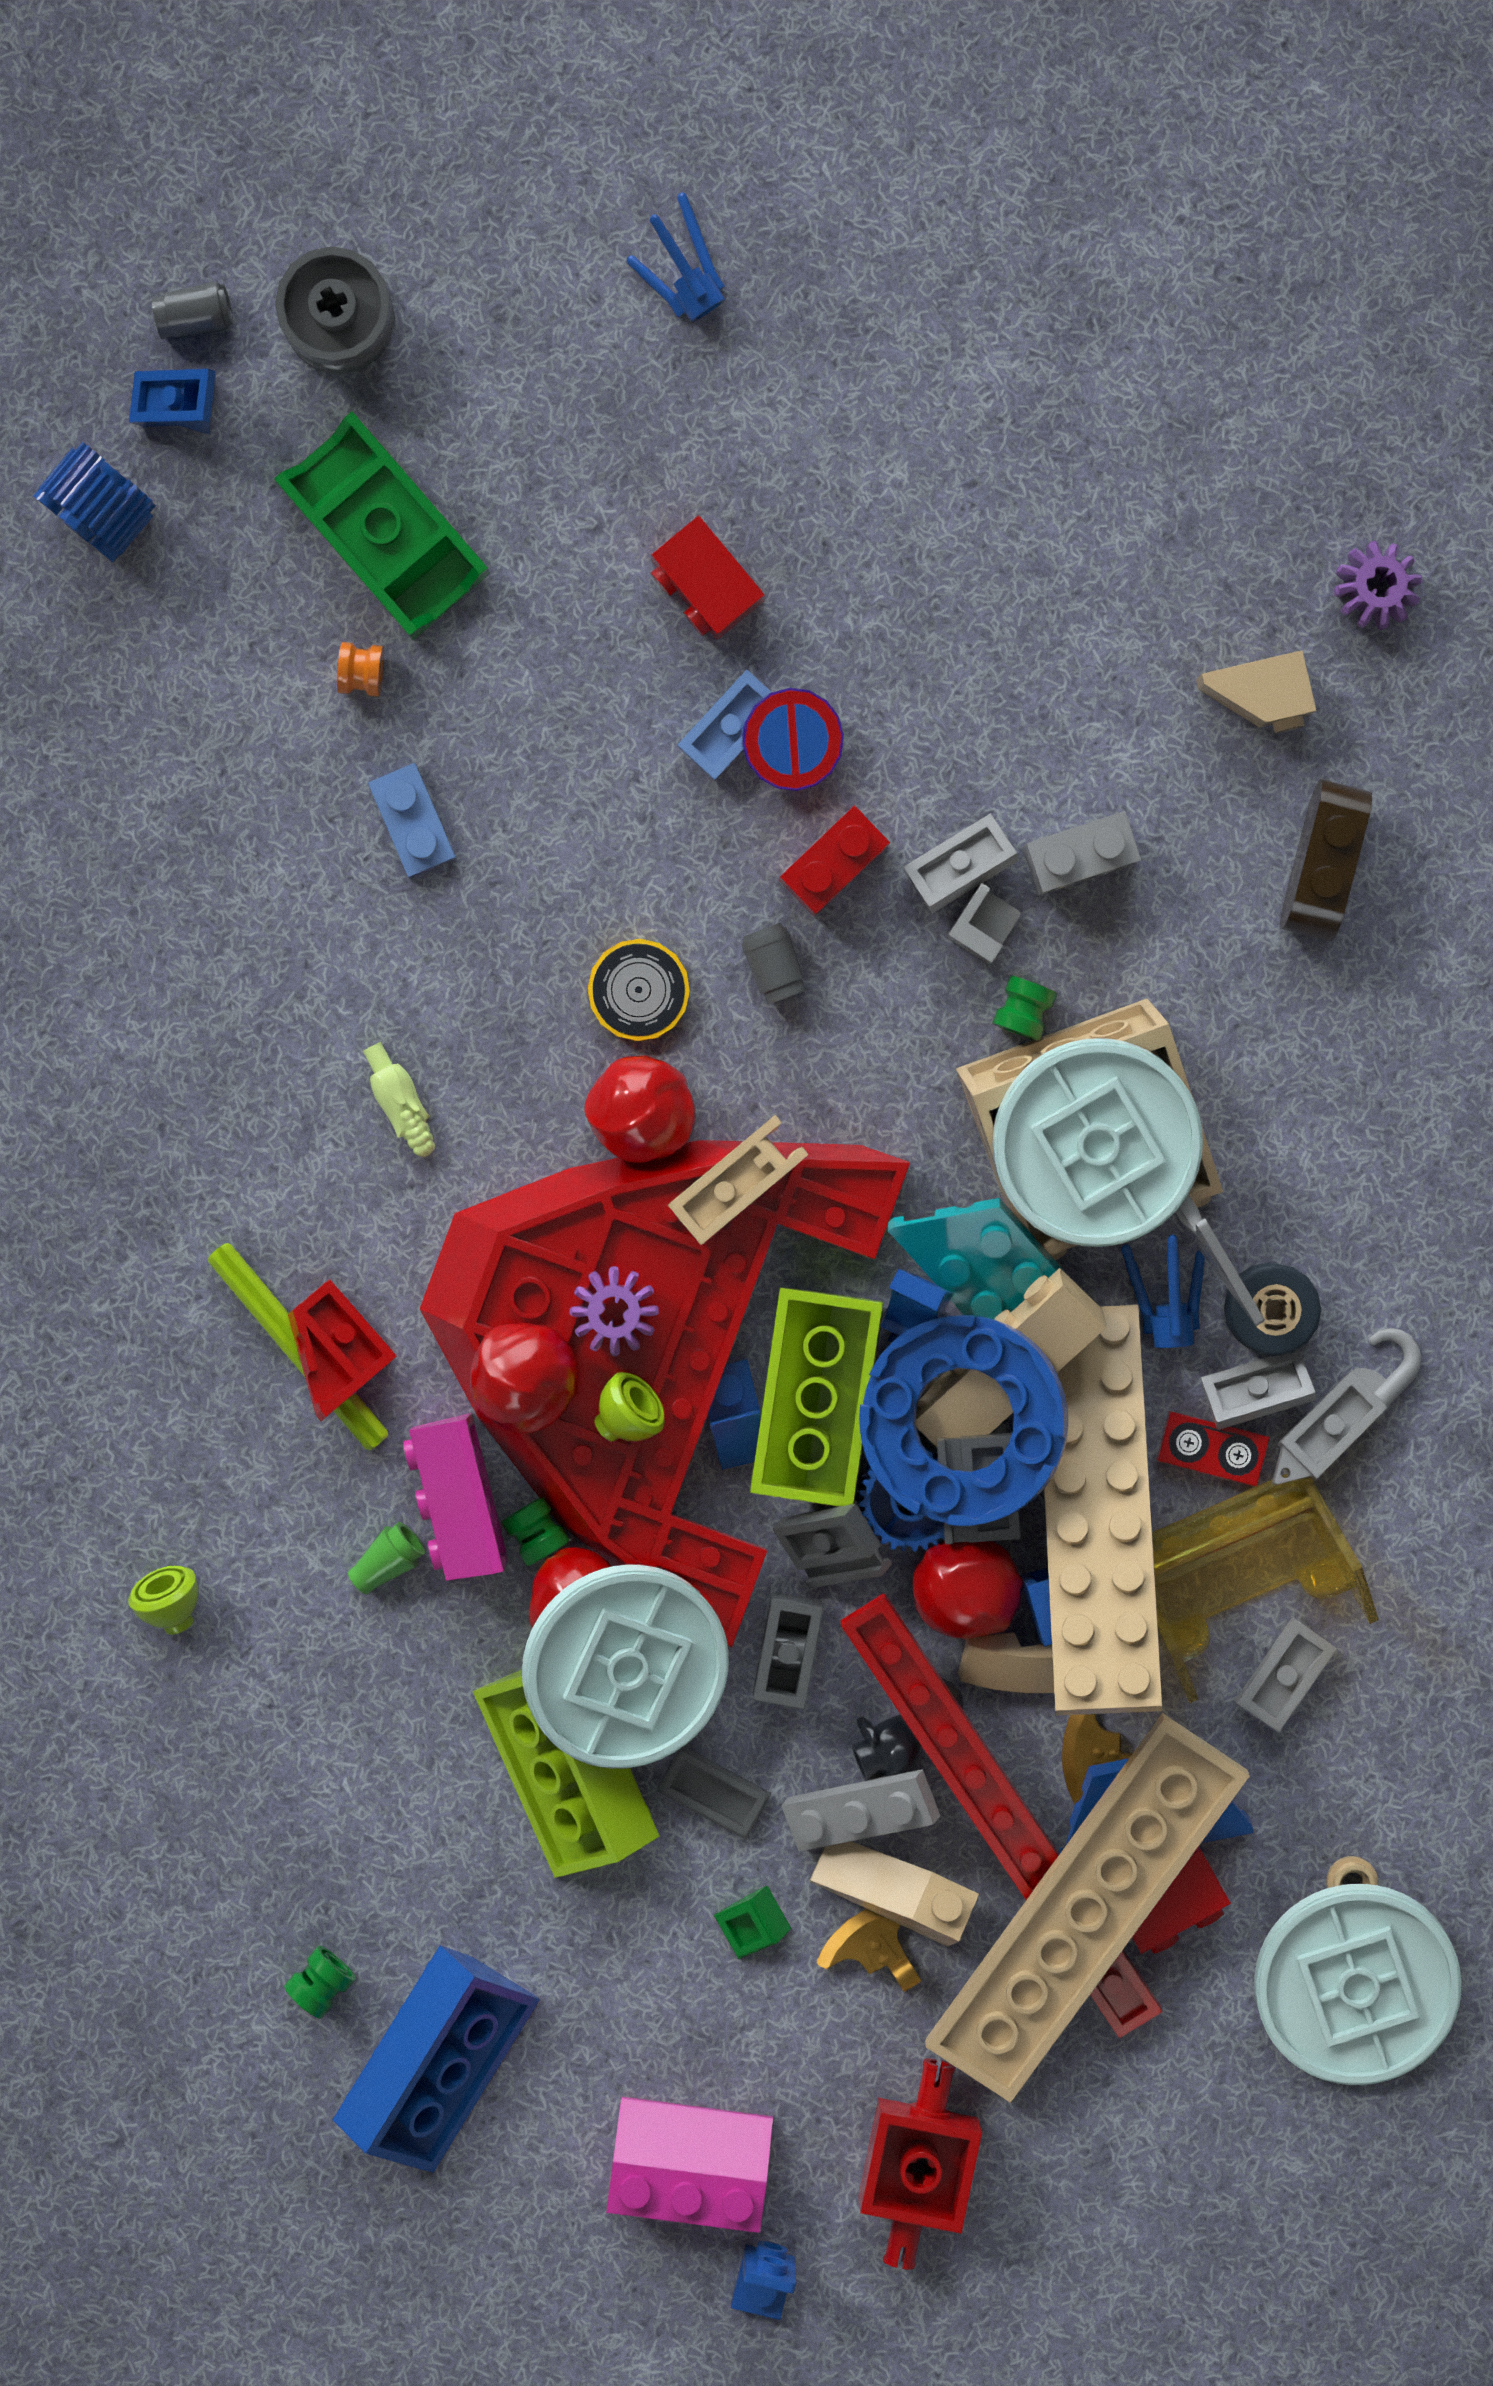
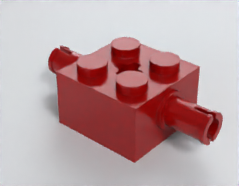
[858,2058,982,2270]

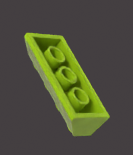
[750,1288,885,1506]
[472,1669,660,1878]

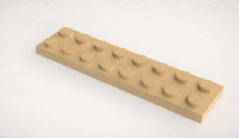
[1044,1305,1162,1716]
[925,1713,1250,2103]

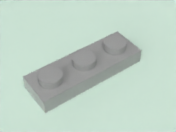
[781,1769,940,1852]

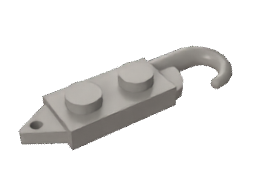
[1272,1328,1422,1485]

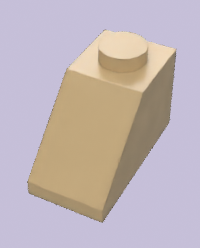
[1196,650,1316,733]

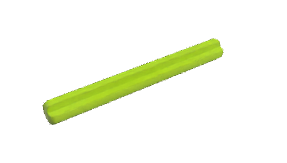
[208,1243,388,1451]

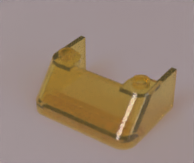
[1152,1473,1379,1704]

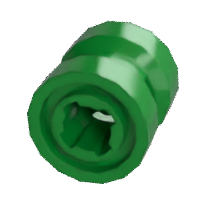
[992,975,1058,1042]
[500,1496,570,1566]
[284,1946,356,2019]

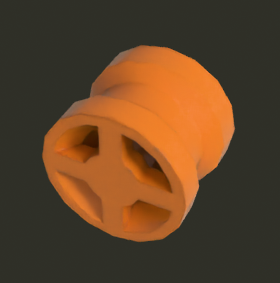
[337,642,384,697]

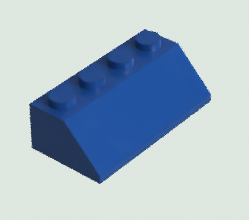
[333,1945,540,2173]

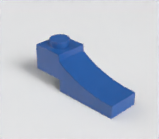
[880,1269,954,1343]

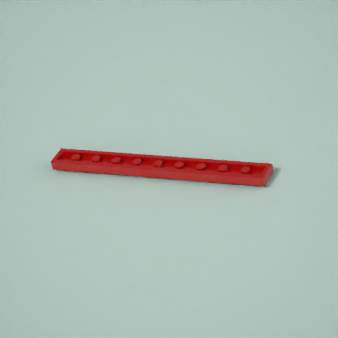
[840,1593,1162,2038]

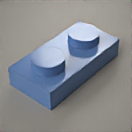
[677,669,771,781]
[368,763,456,878]

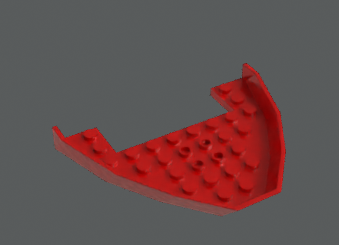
[420,1140,910,1648]

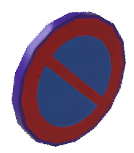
[742,688,844,791]

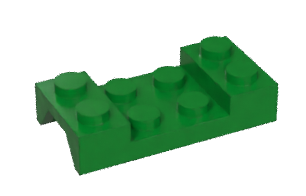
[274,411,490,641]

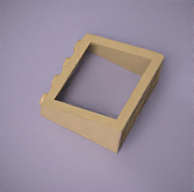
[956,999,1223,1260]

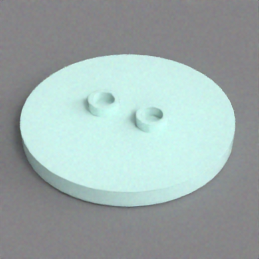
[992,1038,1203,1247]
[522,1565,729,1768]
[1254,1884,1462,2085]

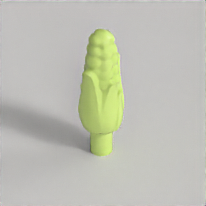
[363,1042,435,1157]

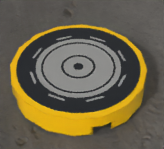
[587,939,690,1042]

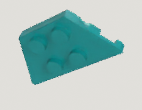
[888,1198,1063,1319]

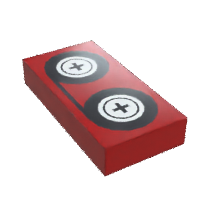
[1156,1410,1270,1487]

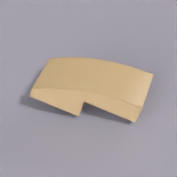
[958,1632,1054,1693]

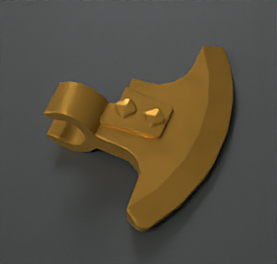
[1062,1714,1133,1805]
[817,1909,921,1992]

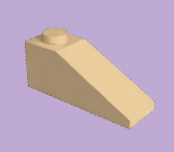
[809,1841,979,1947]

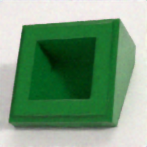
[714,1885,791,1960]

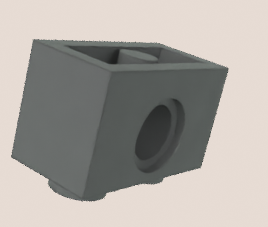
[753,1591,823,1709]

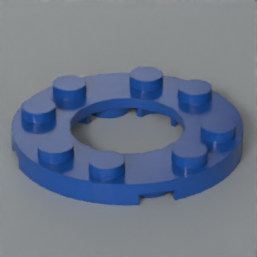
[859,1315,1068,1526]

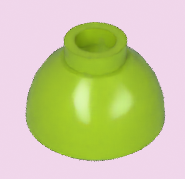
[595,1372,665,1441]
[128,1566,199,1635]

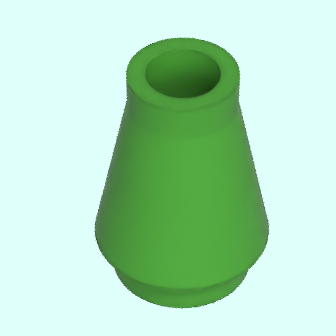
[348,1522,425,1595]

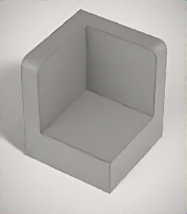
[946,883,1020,965]

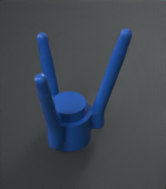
[627,192,725,322]
[1121,1234,1205,1348]

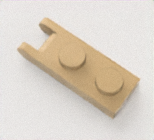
[668,1115,809,1245]

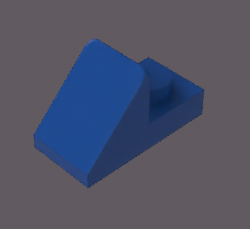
[129,369,216,434]
[708,1358,761,1470]

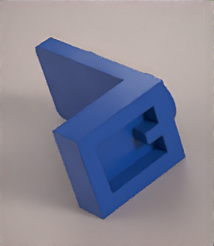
[731,2241,797,2320]

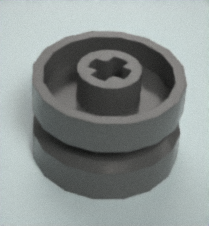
[275,246,395,375]

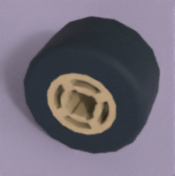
[1224,1262,1321,1356]

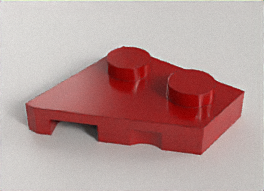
[288,1279,397,1421]

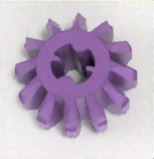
[1333,541,1422,630]
[570,1266,659,1356]

